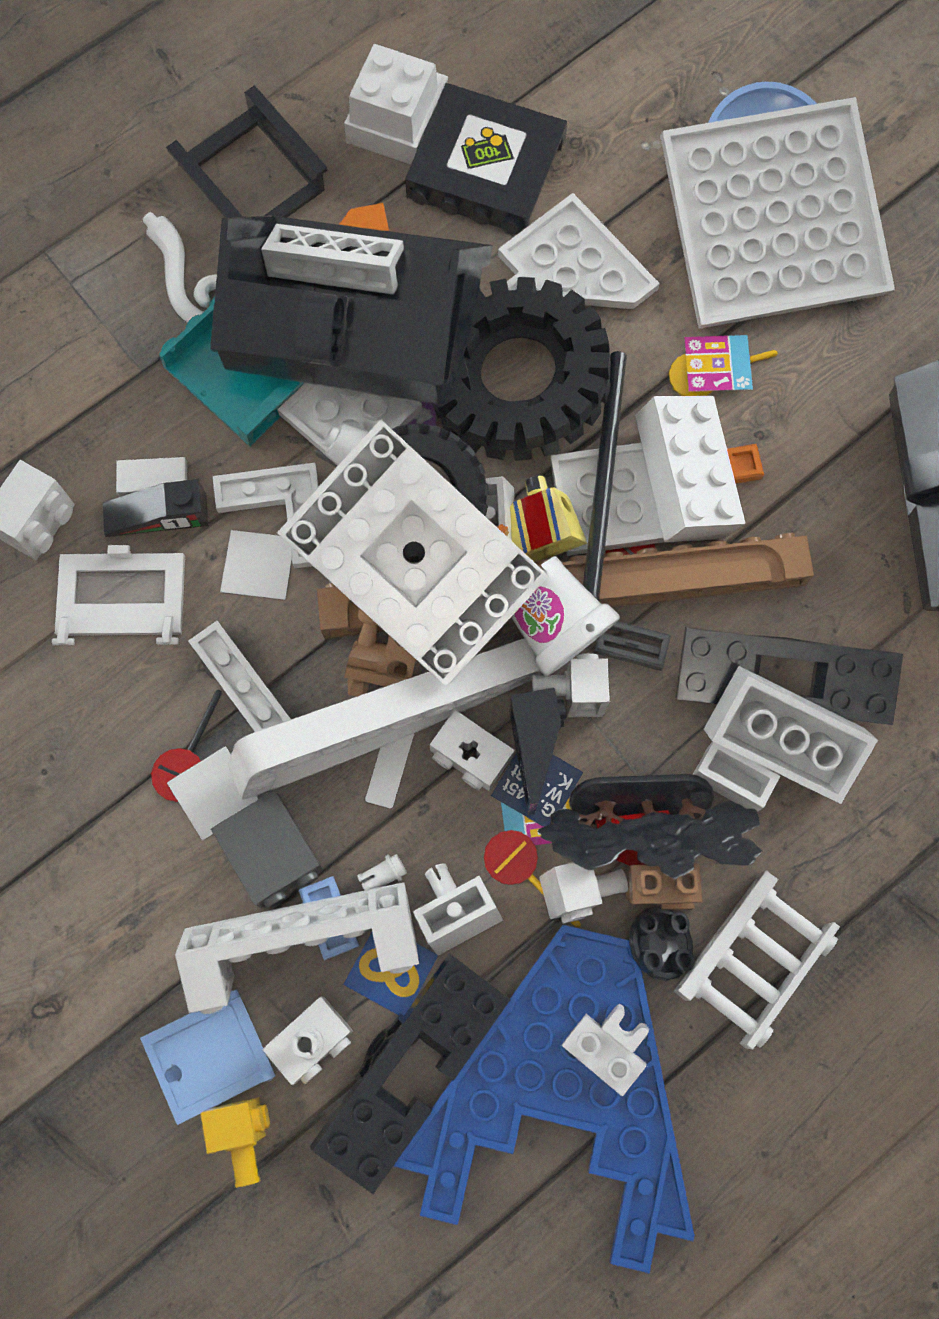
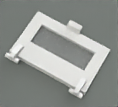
[52,545,185,645]

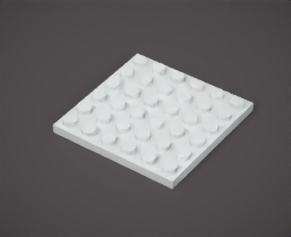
[660,97,895,329]

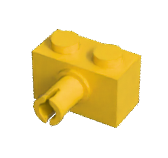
[201,1097,270,1188]

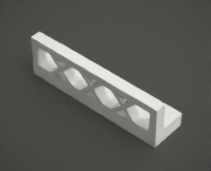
[261,224,404,294]

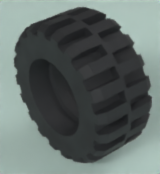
[392,423,489,562]

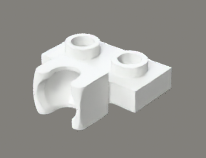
[562,1004,649,1097]

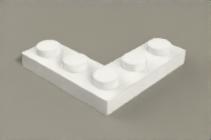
[213,463,319,569]

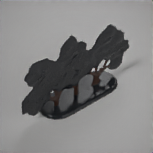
[538,774,762,879]

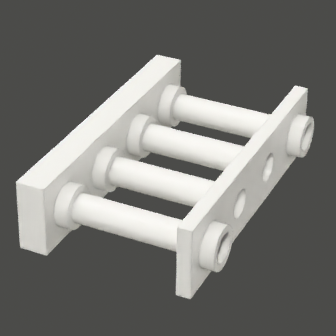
[673,871,840,1050]

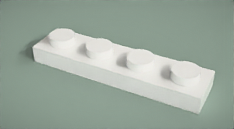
[188,621,291,732]

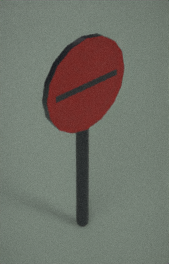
[151,690,222,802]

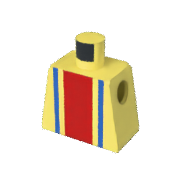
[510,476,587,562]

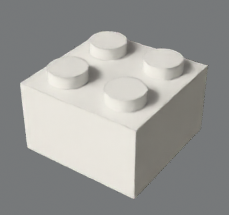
[0,460,75,561]

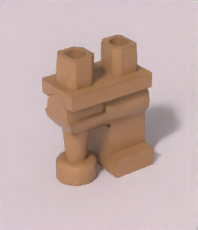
[344,608,416,697]
[624,863,702,910]

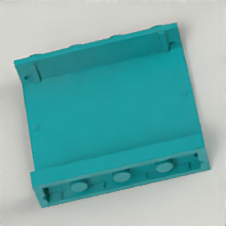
[159,297,304,446]

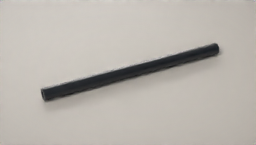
[583,351,627,601]

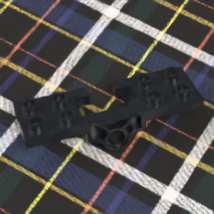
[676,627,903,725]
[310,954,510,1194]

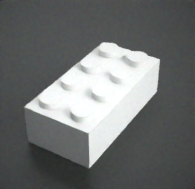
[635,396,745,543]
[704,666,878,804]

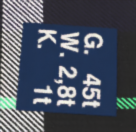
[491,753,583,827]

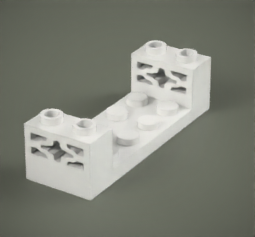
[175,882,419,1014]

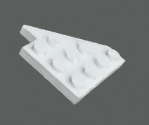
[498,193,660,309]

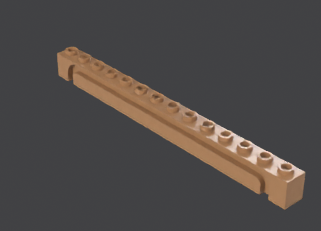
[317,533,814,639]

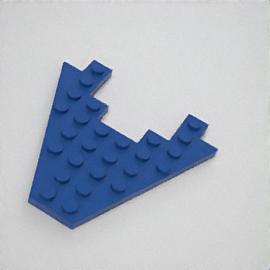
[394,925,694,1273]

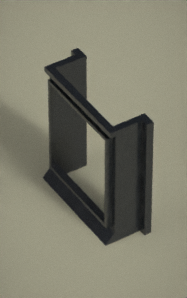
[166,85,328,218]

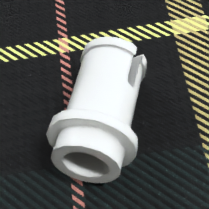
[357,854,407,890]

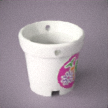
[511,556,620,677]

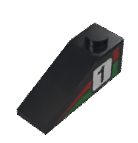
[103,479,209,537]

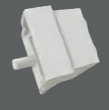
[344,44,448,165]

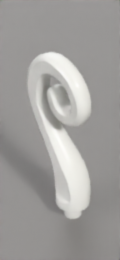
[143,212,217,323]

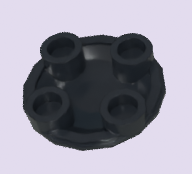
[629,906,695,981]

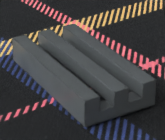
[594,621,671,671]

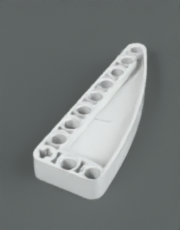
[228,638,542,800]

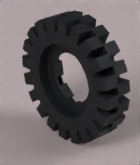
[432,277,611,461]

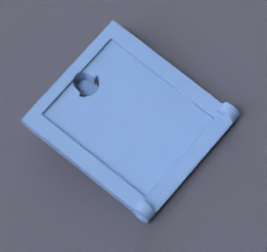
[140,990,275,1125]

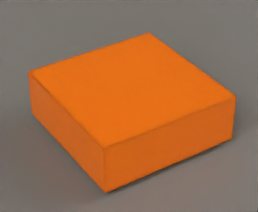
[727,444,764,484]

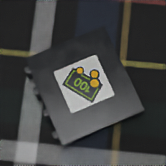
[405,83,568,235]

